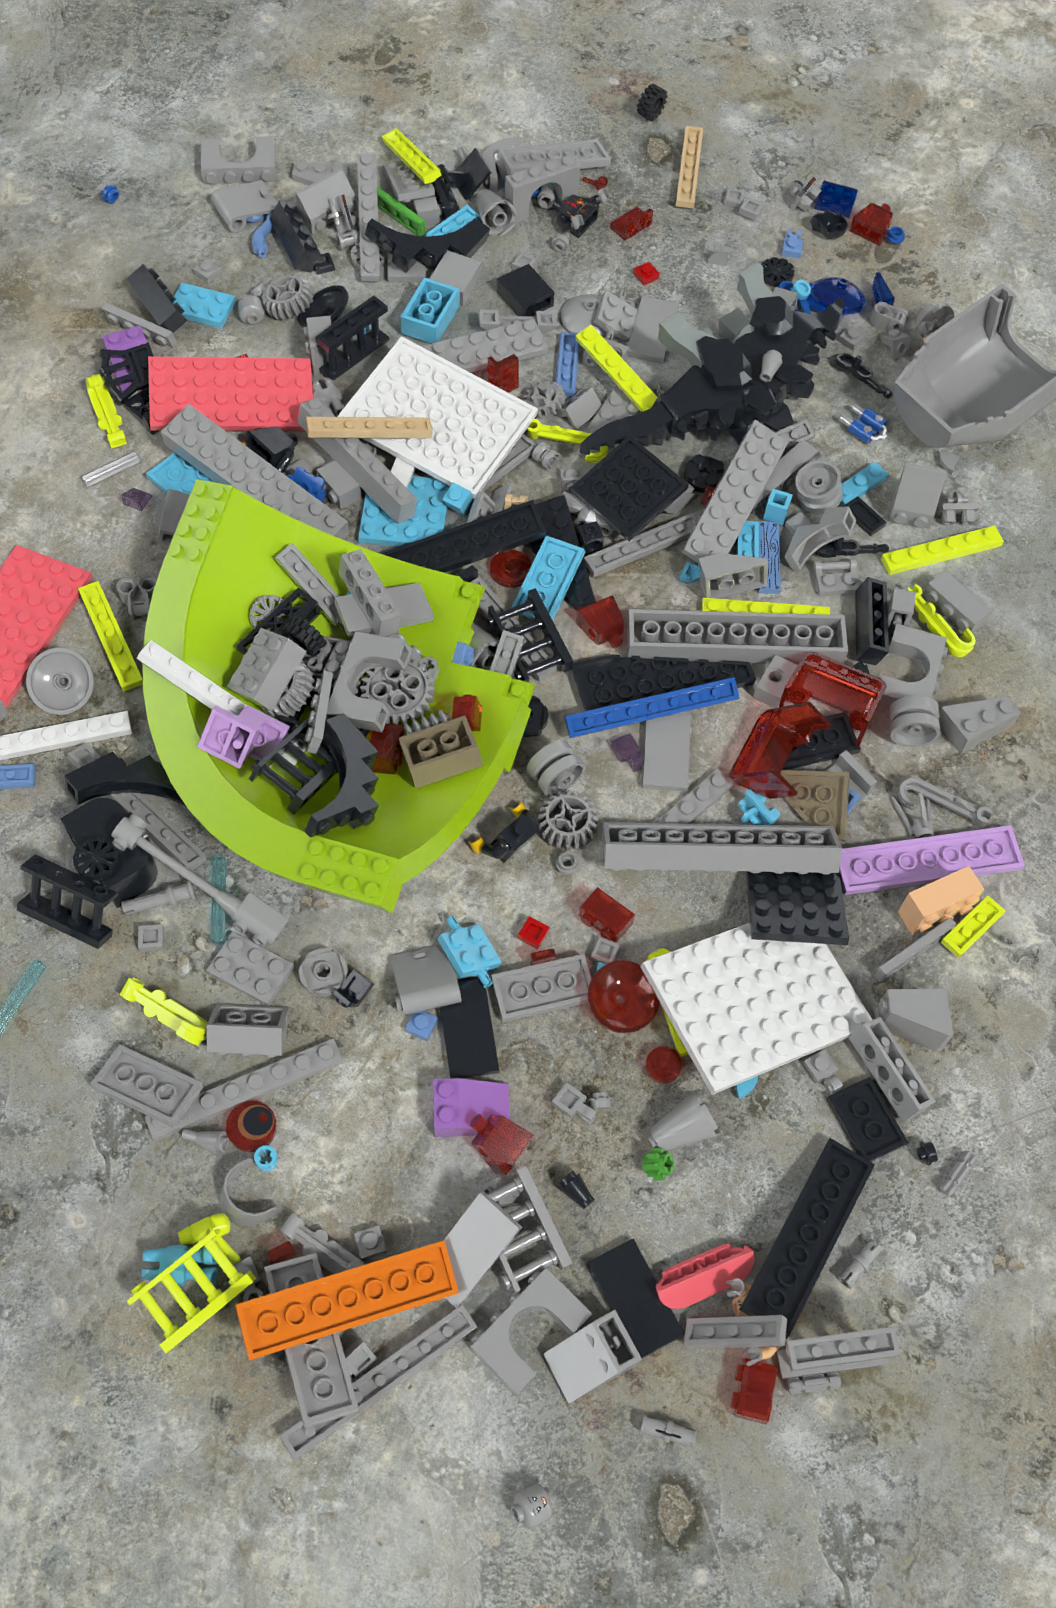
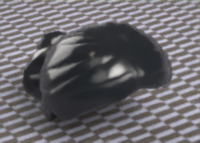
[810,211,848,239]

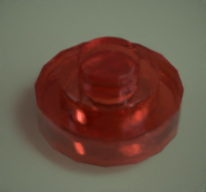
[645,1046,682,1084]

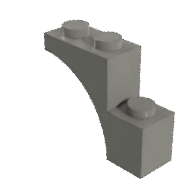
[785,506,856,571]

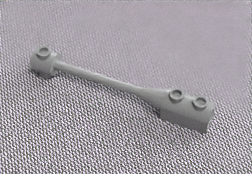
[111,814,289,947]

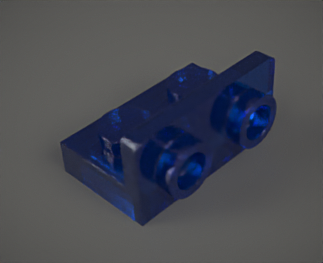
[814,180,858,218]

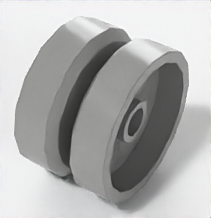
[795,460,843,514]
[889,695,941,747]
[527,740,586,796]

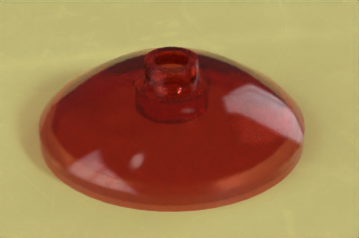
[587,960,660,1034]

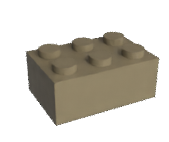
[399,716,483,788]

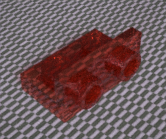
[610,206,653,241]
[487,354,519,393]

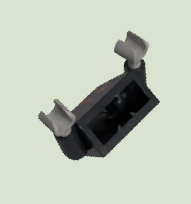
[552,188,609,239]

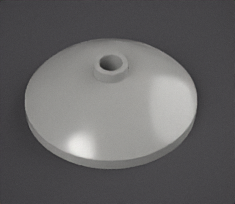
[560,294,606,337]
[26,648,95,715]

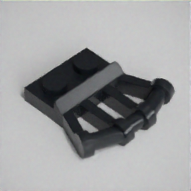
[99,342,154,405]

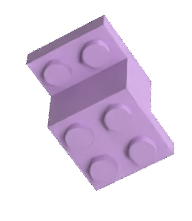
[197,705,290,769]

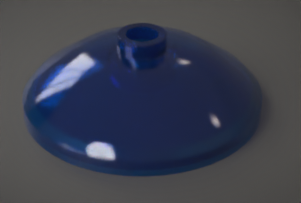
[811,277,866,314]

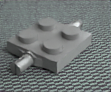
[594,290,638,342]

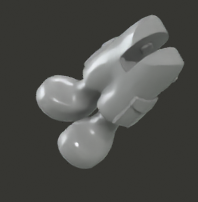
[312,378,345,417]

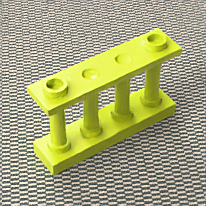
[127,1228,257,1353]

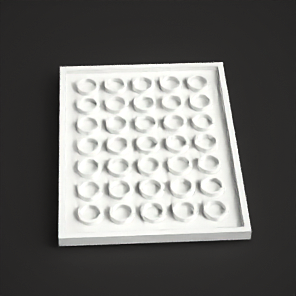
[337,336,538,499]
[641,923,872,1095]

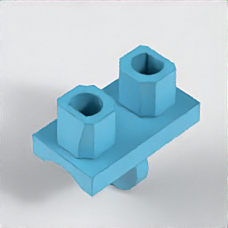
[738,789,780,825]

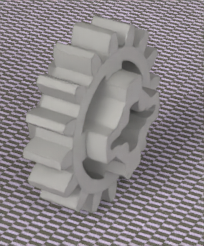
[523,380,566,419]

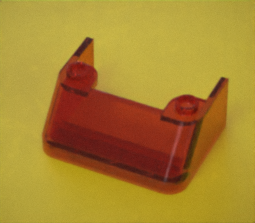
[777,652,887,747]
[729,701,832,799]

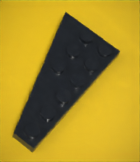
[528,494,597,611]

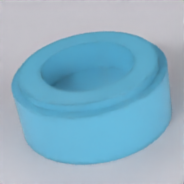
[791,280,812,300]

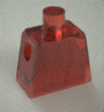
[850,203,894,246]
[576,595,625,648]
[470,1114,534,1175]

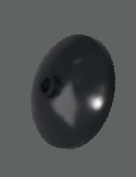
[297,285,349,328]

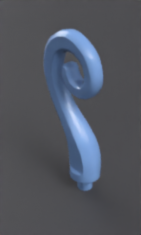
[246,213,273,258]

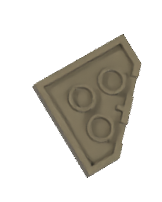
[779,770,850,841]

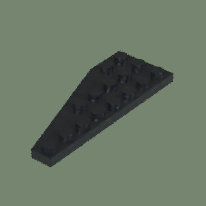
[571,654,756,711]

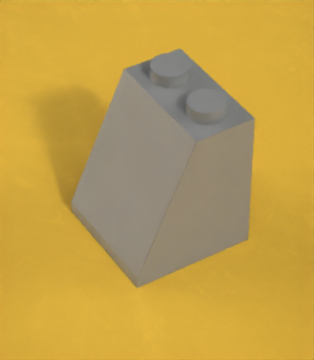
[874,988,953,1052]

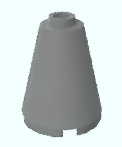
[476,189,517,236]
[469,623,499,671]
[648,1089,721,1151]

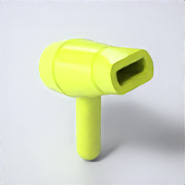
[178,1212,241,1265]

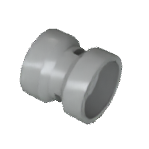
[532,442,560,470]

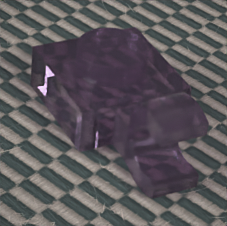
[610,733,643,772]

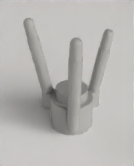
[890,792,934,838]

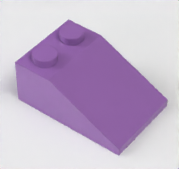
[102,326,147,393]
[433,1078,511,1137]

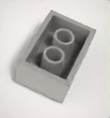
[227,628,307,711]

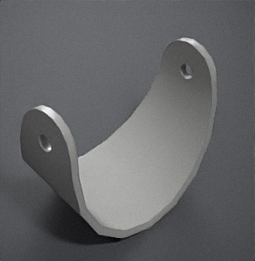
[219,1158,280,1226]

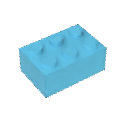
[400,277,460,343]

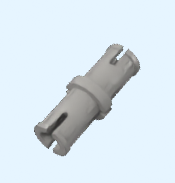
[837,1238,883,1289]
[640,1415,697,1448]

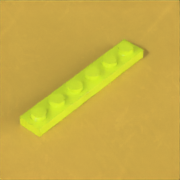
[381,128,442,184]
[576,325,658,412]
[881,525,1004,575]
[78,581,143,692]
[702,598,830,615]

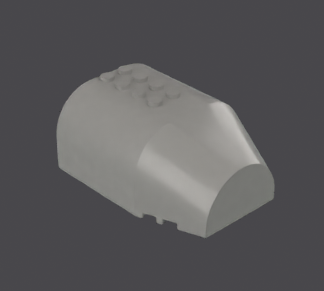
[894,283,1056,448]

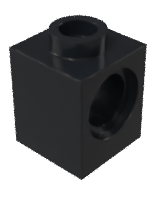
[577,521,604,557]

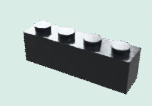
[269,201,321,272]
[126,264,187,333]
[855,577,889,666]

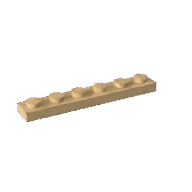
[676,126,703,208]
[306,417,433,438]

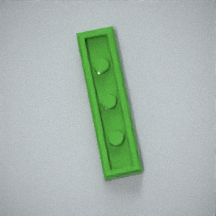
[377,186,425,236]

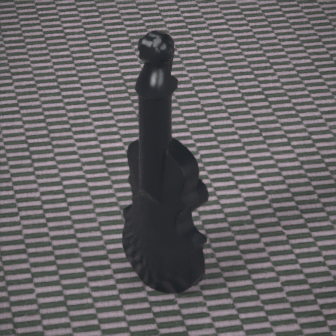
[835,353,892,399]
[815,537,889,558]

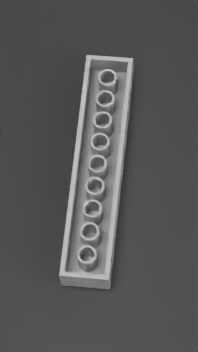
[161,404,349,539]
[627,609,848,666]
[602,822,842,874]

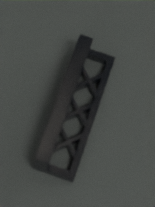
[426,156,460,221]
[236,588,320,655]

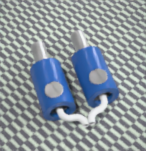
[839,404,888,444]

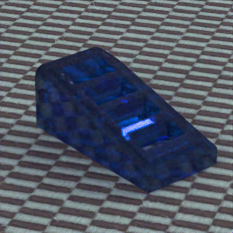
[872,272,895,306]

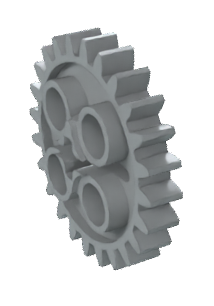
[360,657,435,726]

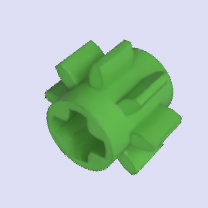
[642,1148,674,1180]

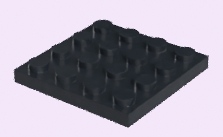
[570,435,689,541]
[745,871,849,945]

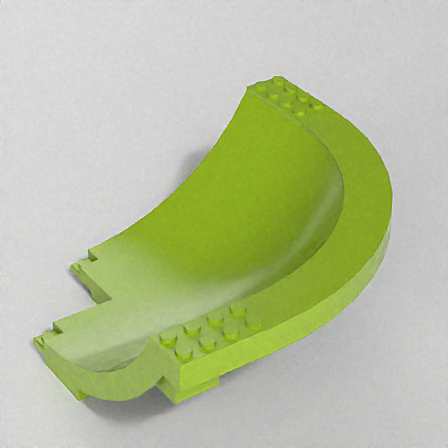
[142,479,535,913]

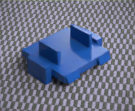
[287,466,327,503]

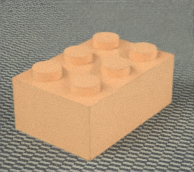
[898,866,984,936]

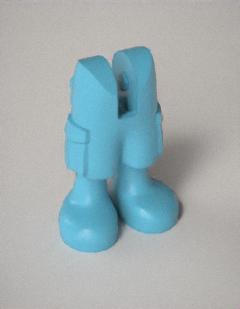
[141,1241,217,1287]

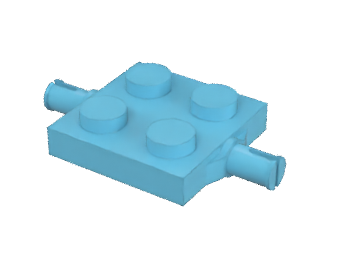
[438,916,502,988]

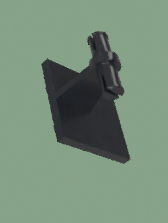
[438,148,491,200]

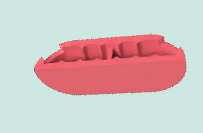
[656,1243,754,1309]

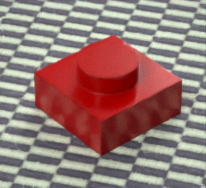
[633,262,660,286]
[517,916,550,950]

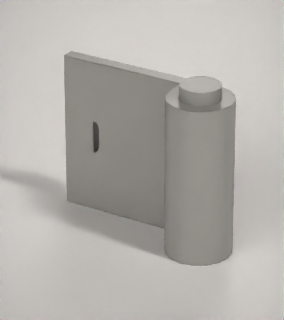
[211,180,277,232]
[390,945,461,1015]

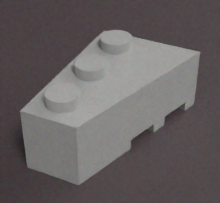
[938,696,1021,753]

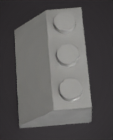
[296,168,357,235]
[207,1004,289,1057]

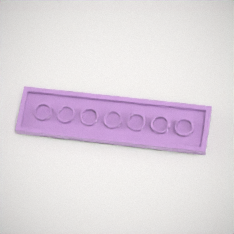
[839,825,1025,895]

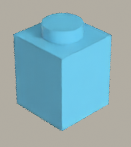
[442,482,474,517]
[763,489,792,525]

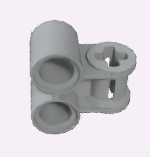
[116,575,157,619]

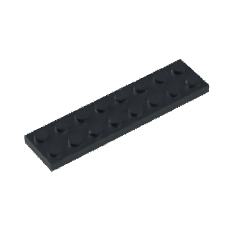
[381,500,547,573]
[739,1138,875,1339]

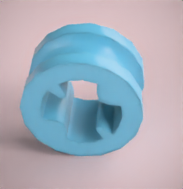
[254,1145,278,1171]

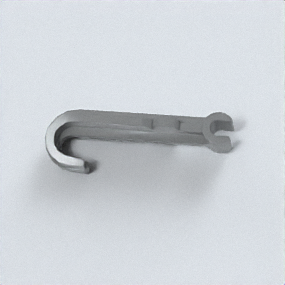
[897,777,993,828]
[279,1213,366,1274]

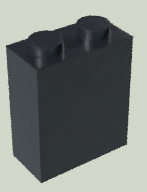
[497,264,554,317]

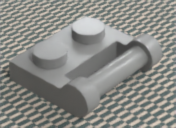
[813,558,861,596]

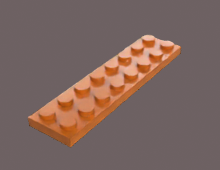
[235,1240,459,1361]

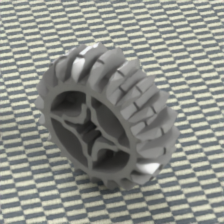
[261,273,314,320]
[261,662,315,718]
[537,789,599,851]

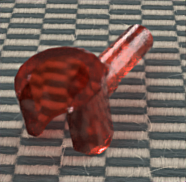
[583,176,608,190]

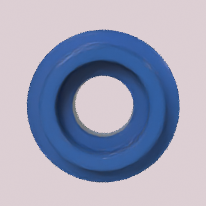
[102,185,120,204]
[886,226,905,244]

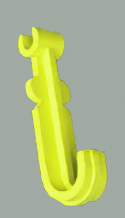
[85,374,127,449]
[527,419,608,463]
[907,584,976,657]
[120,977,208,1046]

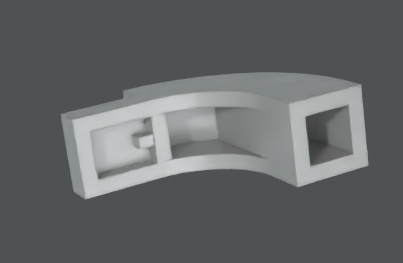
[482,137,521,192]

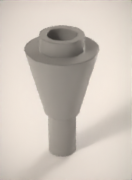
[182,1129,229,1156]

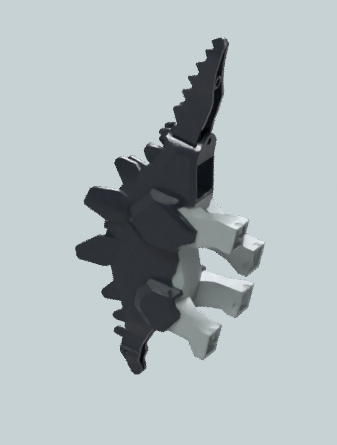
[580,262,844,455]

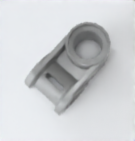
[870,302,910,333]

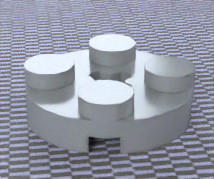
[916,302,955,338]
[299,948,348,997]

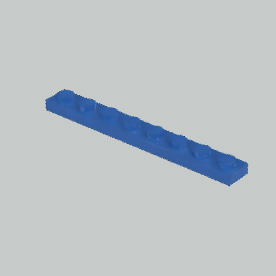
[564,677,740,739]

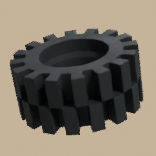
[637,83,668,121]
[282,615,326,657]

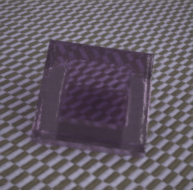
[121,488,152,511]

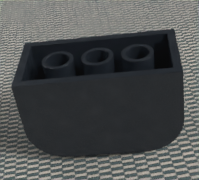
[60,798,158,908]

